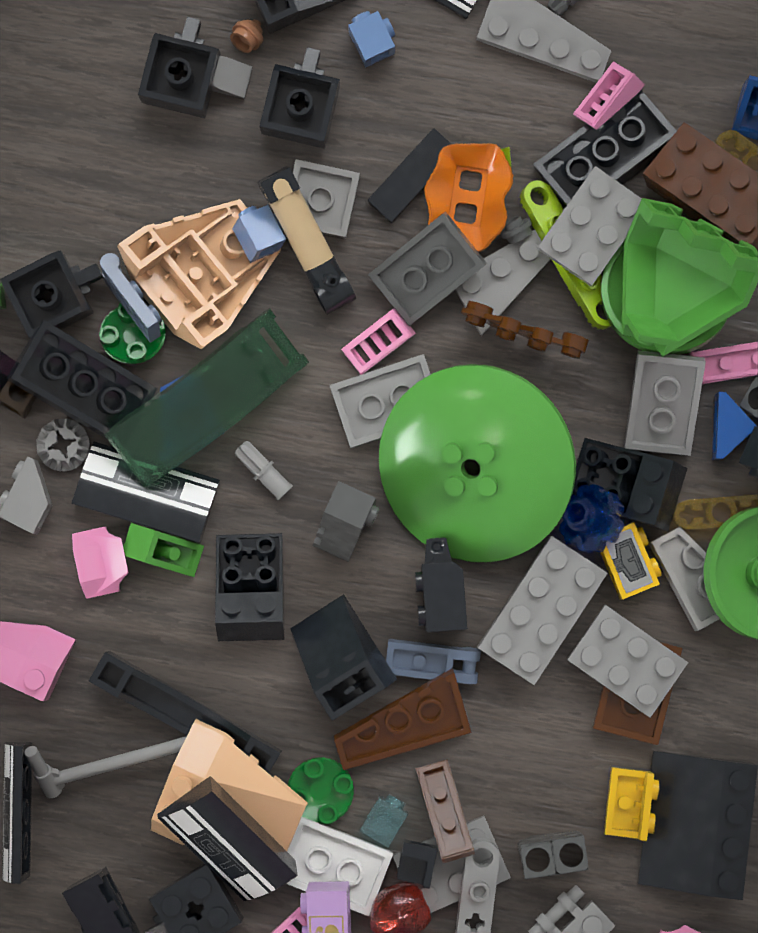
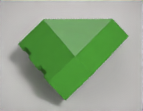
[621,198,758,357]

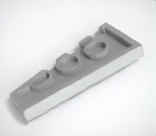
[476,0,611,83]

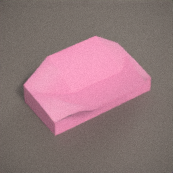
[72,527,129,599]

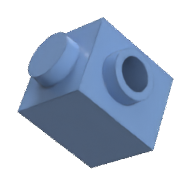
[348,11,395,68]
[232,205,286,263]

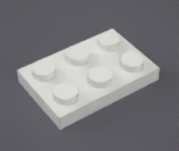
[286,817,393,916]

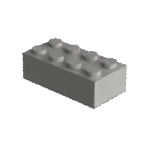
[477,536,608,685]

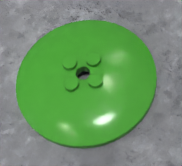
[379,364,576,562]

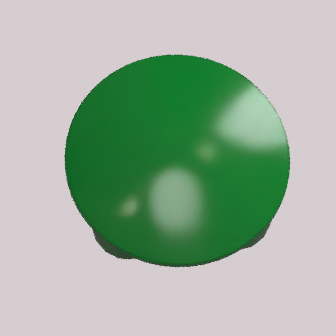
[99,303,166,364]
[288,757,354,824]

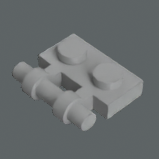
[528,885,615,933]

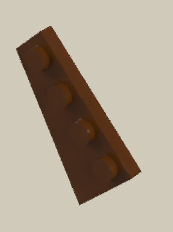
[333,668,472,770]

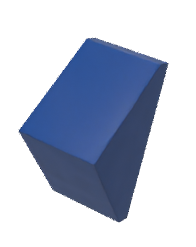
[731,75,758,140]
[712,392,757,461]

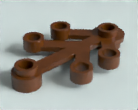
[461,301,589,359]

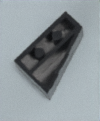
[62,867,140,933]

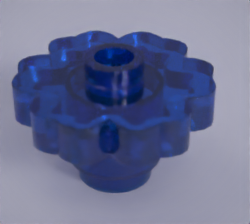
[559,484,624,553]

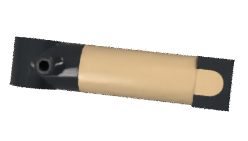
[257,166,356,315]

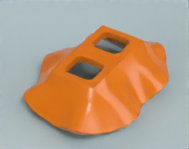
[424,143,513,252]

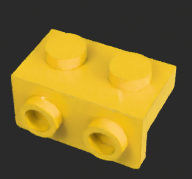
[604,767,659,841]

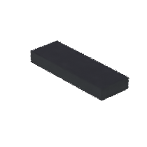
[367,128,451,224]

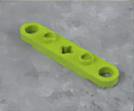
[520,180,611,330]

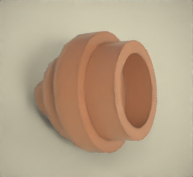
[230,19,263,53]

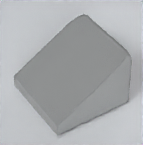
[211,55,253,99]

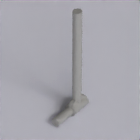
[24,736,187,798]

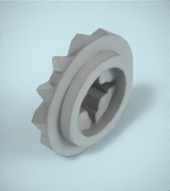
[36,419,90,471]

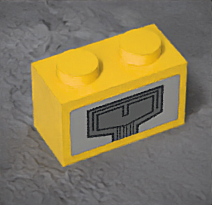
[594,523,662,600]

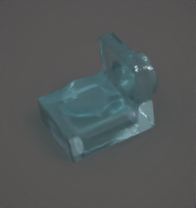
[359,794,408,848]

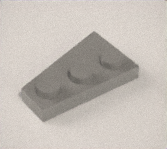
[455,230,551,336]

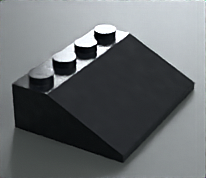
[638,750,758,900]

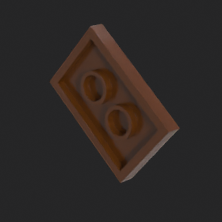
[592,642,683,745]

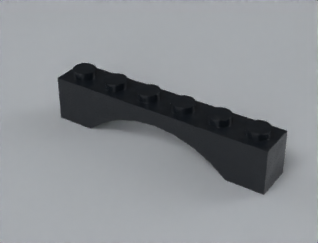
[89,651,282,773]

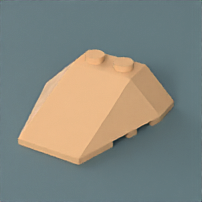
[118,199,281,349]
[151,719,308,851]

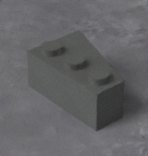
[313,481,379,562]

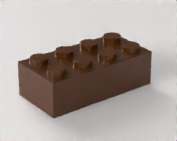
[643,122,758,250]

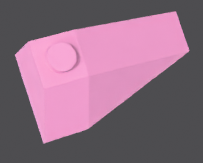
[0,621,76,702]

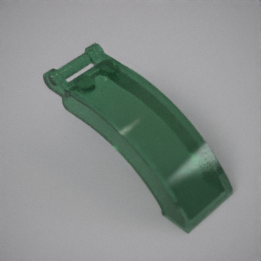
[104,308,309,487]

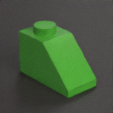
[123,523,204,577]

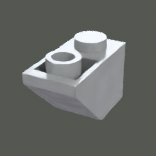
[0,456,53,535]

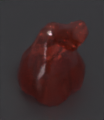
[370,882,431,933]

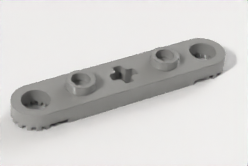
[455,838,500,933]

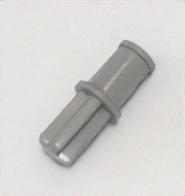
[235,441,293,500]

